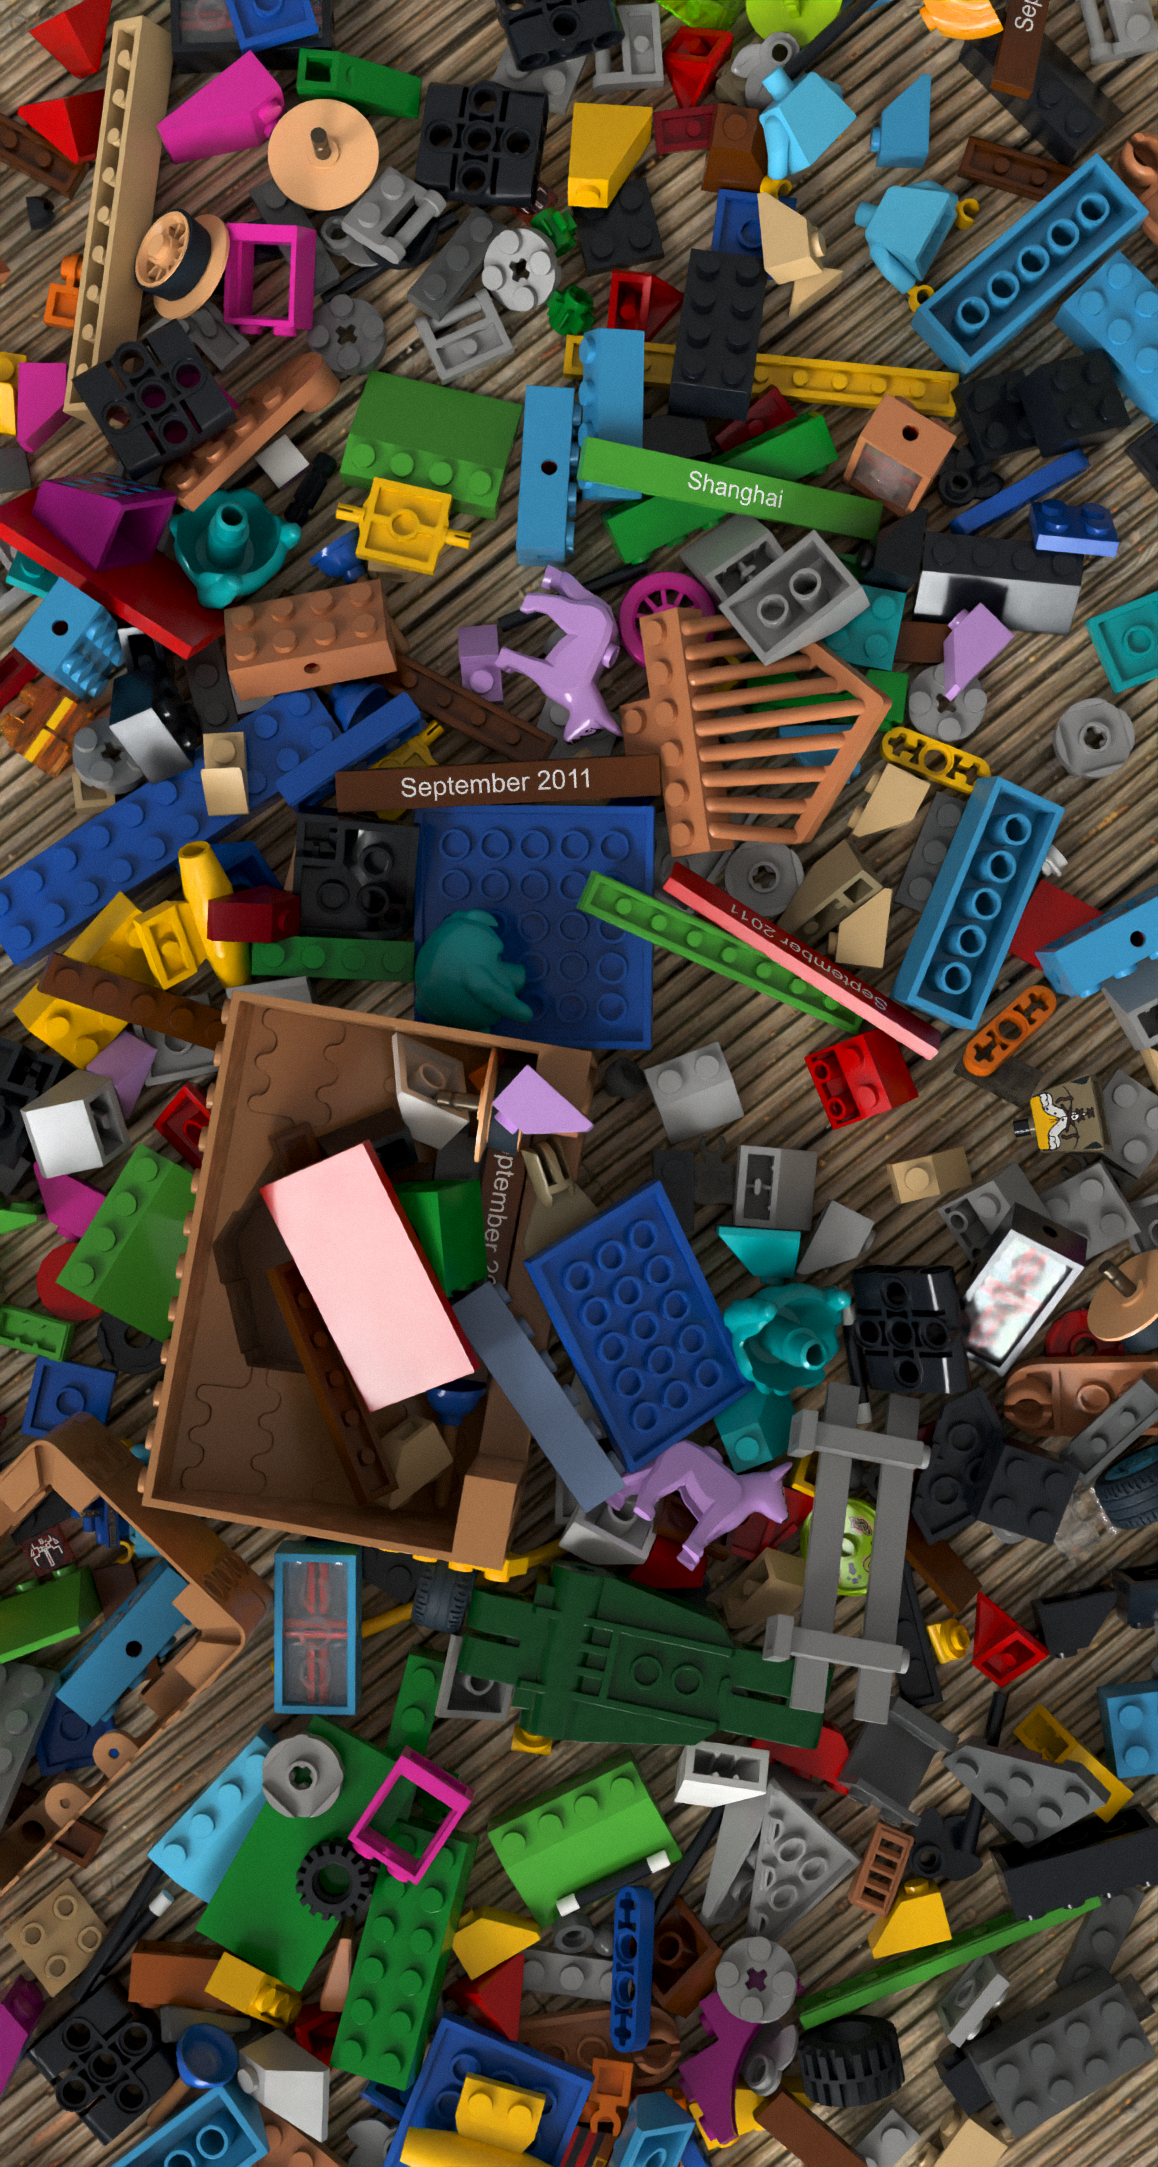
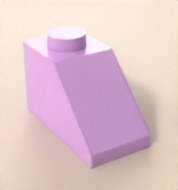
[943,602,1014,701]
[492,1064,595,1135]

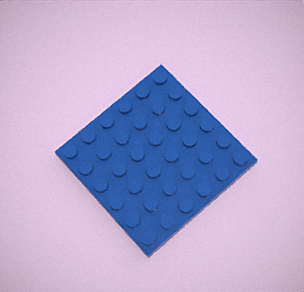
[414,805,656,1050]

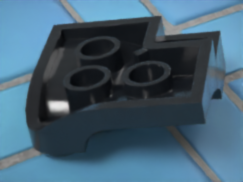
[292,805,420,940]
[0,1037,77,1170]

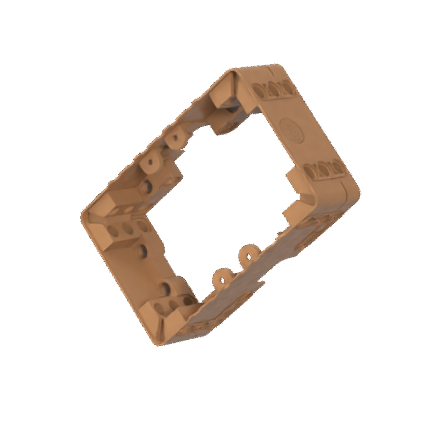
[0,1411,274,1900]

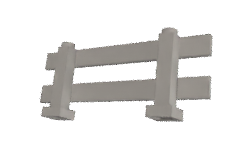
[762,1381,931,1725]

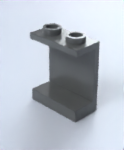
[836,1696,960,1827]

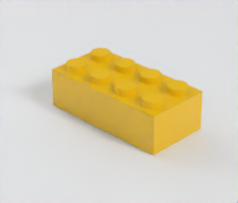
[13,891,159,1071]

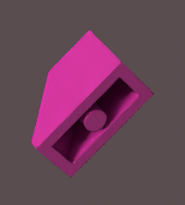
[17,362,72,453]
[33,1160,109,1242]

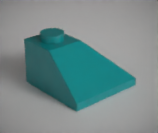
[714,1224,801,1285]
[713,1382,796,1474]

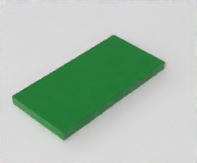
[195,1714,416,1992]

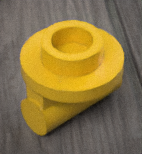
[925,1618,970,1664]
[511,1722,553,1756]

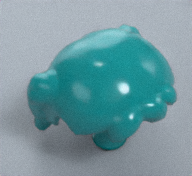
[169,488,301,609]
[414,909,533,1034]
[723,1282,851,1396]

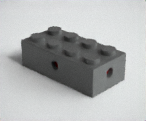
[965,1967,1156,2138]

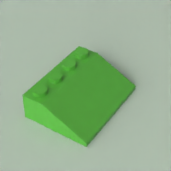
[340,370,523,521]
[55,1143,196,1343]
[0,1562,103,1664]
[487,1748,683,1929]

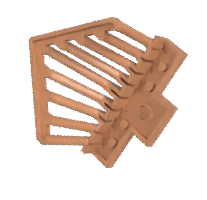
[619,607,892,858]

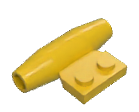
[132,841,254,991]
[399,2071,554,2167]

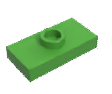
[0,1302,76,1363]

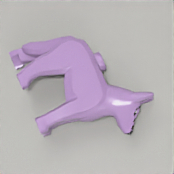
[495,565,623,745]
[605,1439,792,1571]

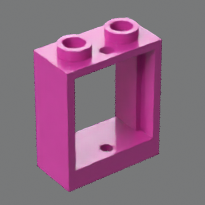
[223,223,316,337]
[347,1745,475,1885]

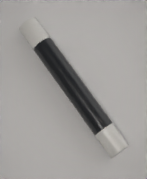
[841,1303,872,1424]
[556,1849,671,1917]
[90,1890,174,1991]

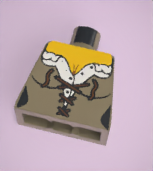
[1013,1074,1114,1153]

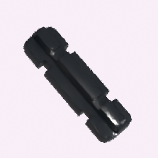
[284,452,337,528]

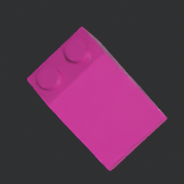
[156,50,287,165]

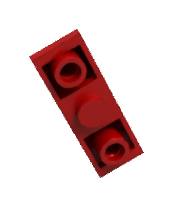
[747,1719,850,1795]

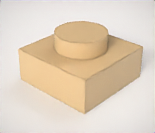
[71,772,116,815]

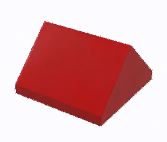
[153,1082,212,1170]

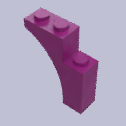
[678,1969,806,2145]

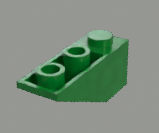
[296,48,422,119]

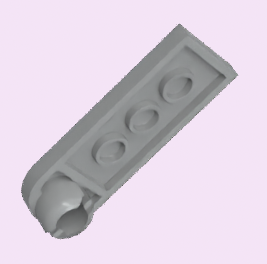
[0,1661,60,1833]

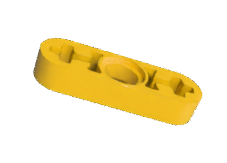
[879,727,991,795]

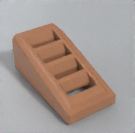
[847,1820,915,1918]
[320,1916,356,2012]

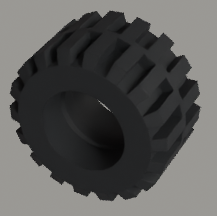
[797,2015,905,2108]

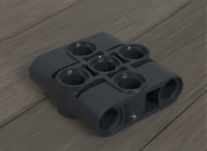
[494,0,625,72]
[415,80,549,209]
[71,318,238,482]
[851,1265,972,1394]
[24,1974,180,2146]

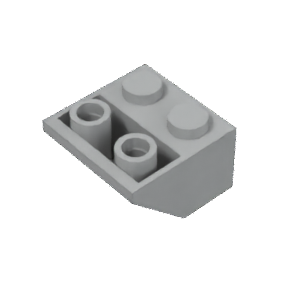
[679,514,785,614]
[1101,956,1158,1051]
[20,1069,132,1178]
[731,1145,817,1231]
[937,1161,1055,1264]

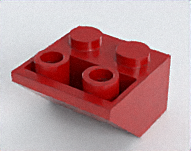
[804,1028,919,1130]

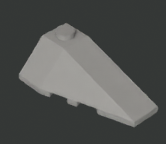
[700,1764,827,1926]

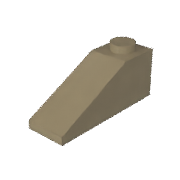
[776,839,883,947]

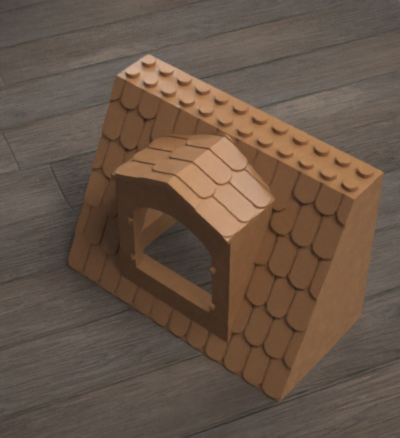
[138,990,599,1571]

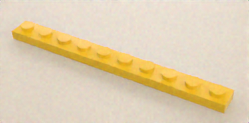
[563,334,959,417]

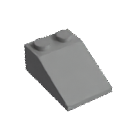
[718,530,871,666]

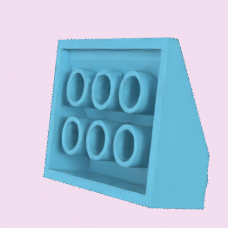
[147,1724,280,1904]

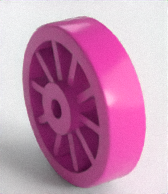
[618,571,716,669]

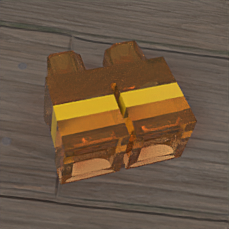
[0,682,97,779]

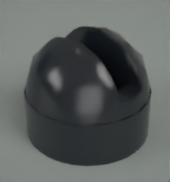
[26,196,56,230]

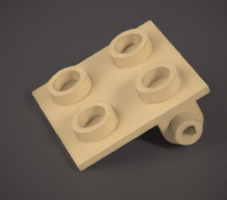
[3,1878,109,1998]

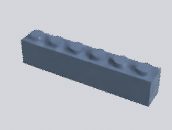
[449,1278,626,1514]

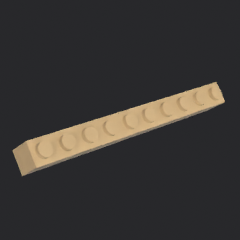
[63,15,174,427]

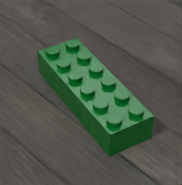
[329,1815,480,2091]

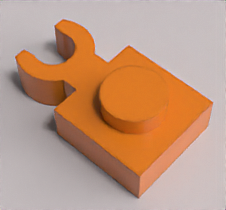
[588,2055,634,2136]

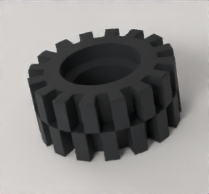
[295,1837,374,1921]

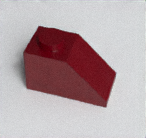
[207,885,301,943]

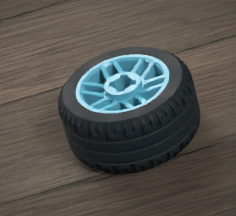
[1094,1442,1158,1530]
[411,1559,478,1634]

